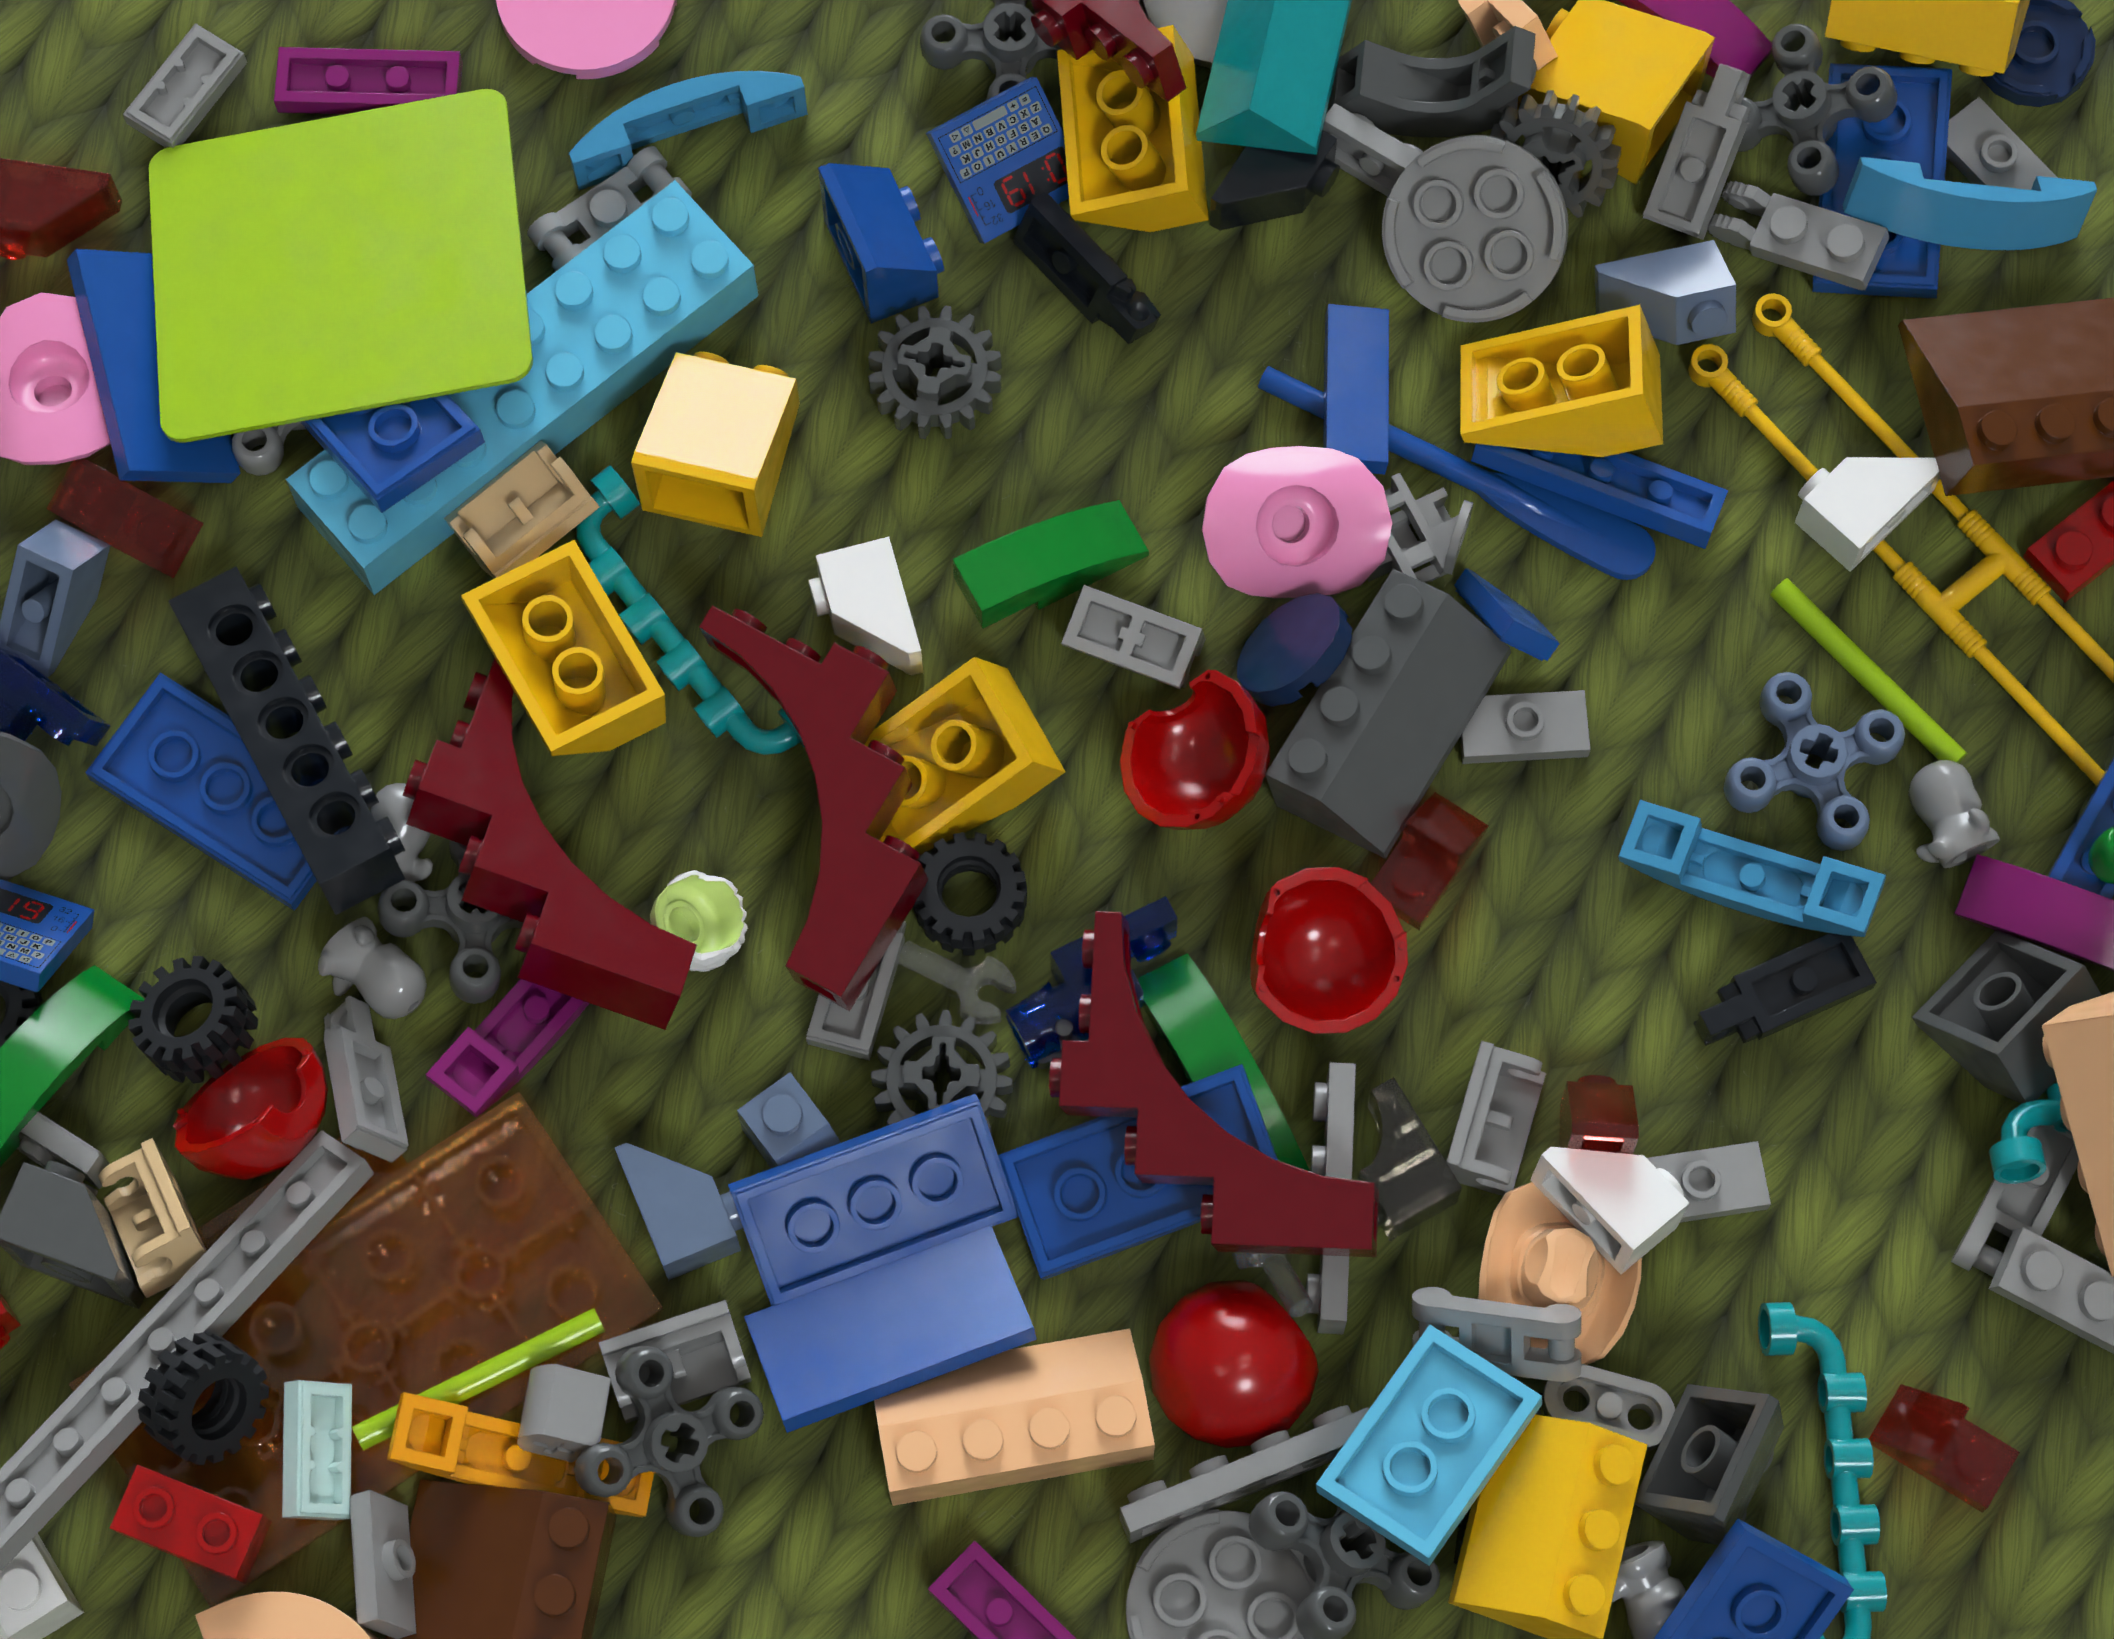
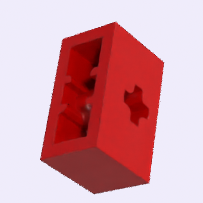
[110,1464,272,1584]

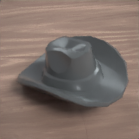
[0,731,62,881]

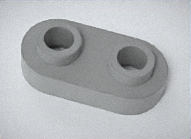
[1542,1364,1675,1452]

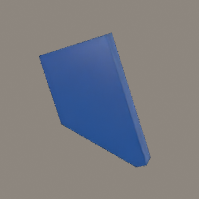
[1454,568,1560,661]

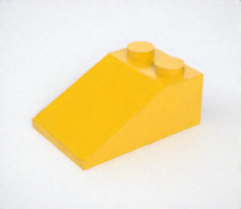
[1460,304,1663,457]
[865,657,1066,855]

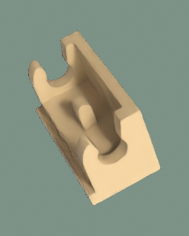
[444,440,599,579]
[98,1138,207,1298]

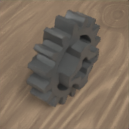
[1490,90,1621,218]
[868,306,1002,439]
[871,1010,1013,1135]

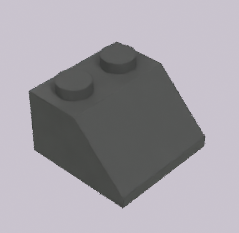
[1912,930,2102,1104]
[0,1161,144,1309]
[1634,1384,1784,1545]

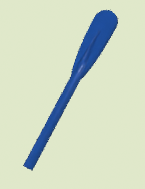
[1258,366,1656,580]

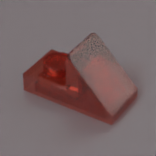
[1371,792,1489,930]
[1868,1384,2020,1513]

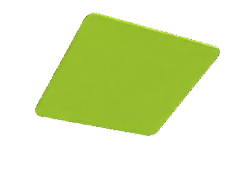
[148,89,533,443]

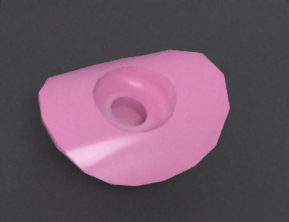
[0,292,111,465]
[1202,446,1393,598]

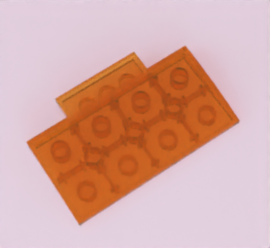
[69,1092,663,1607]

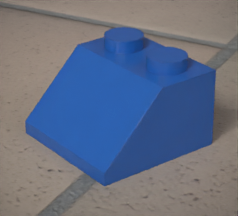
[818,163,944,324]

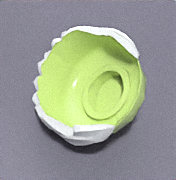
[650,870,748,972]

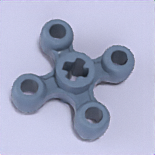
[1723,672,1905,851]

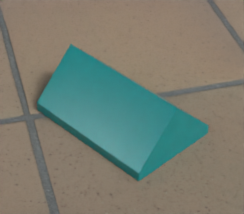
[1196,0,1352,155]

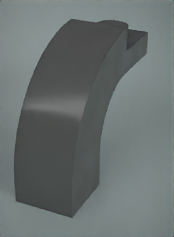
[1328,26,1537,137]

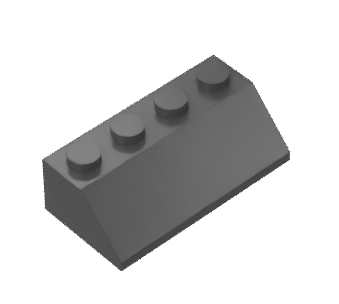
[1265,569,1511,859]

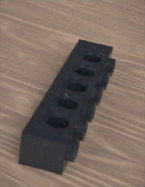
[168,566,405,915]

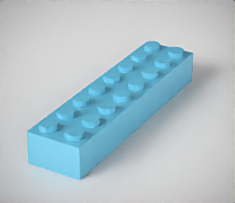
[286,180,758,595]

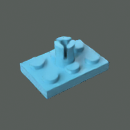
[1316,1324,1542,1566]

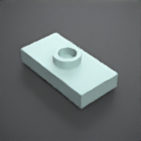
[282,1380,352,1520]

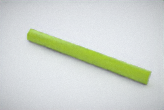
[1770,578,1968,763]
[352,1308,605,1451]

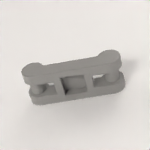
[527,146,692,271]
[1412,1287,1581,1382]

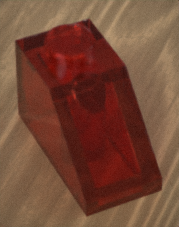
[0,158,122,260]
[1559,1075,1639,1154]

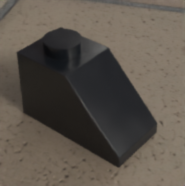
[1209,130,1340,231]

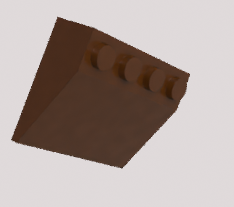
[1898,298,2114,496]
[385,1480,617,1639]

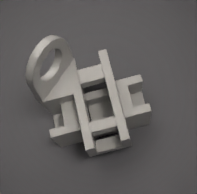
[1367,473,1474,584]

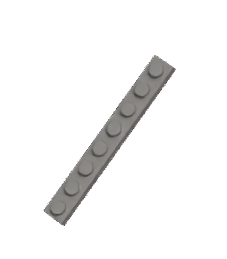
[0,1130,374,1571]

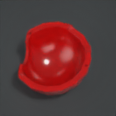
[1120,670,1270,830]
[1250,867,1408,1034]
[173,1038,328,1180]
[1149,1279,1319,1448]

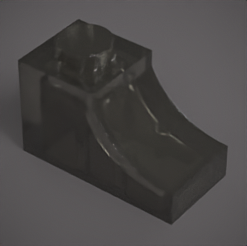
[1358,1077,1462,1241]

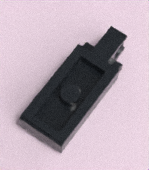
[1013,192,1161,344]
[1693,933,1877,1046]

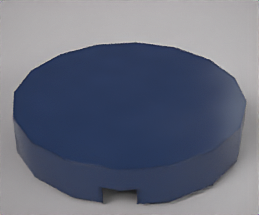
[1979,0,2096,107]
[1237,593,1352,706]

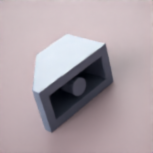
[1595,240,1736,345]
[0,520,110,677]
[737,1072,841,1168]
[615,1143,743,1281]

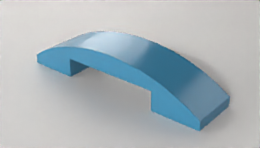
[569,71,808,190]
[1842,157,2097,250]
[1618,800,1886,937]

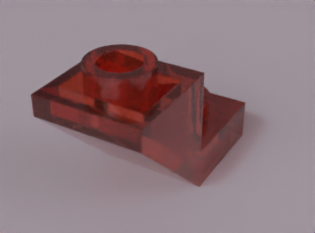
[47,458,204,578]

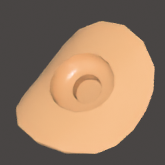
[1478,1182,1642,1365]

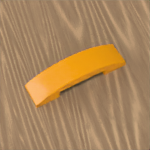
[387,1392,654,1517]

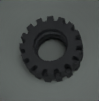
[913,832,1027,956]
[138,1332,269,1465]

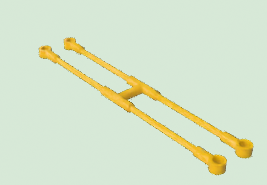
[1688,293,2114,786]

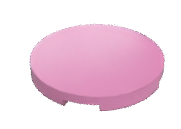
[496,0,677,79]

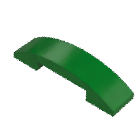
[1133,953,1310,1171]
[0,965,145,1167]

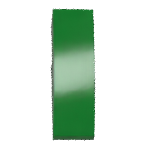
[953,500,1149,629]

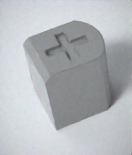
[517,1364,611,1462]

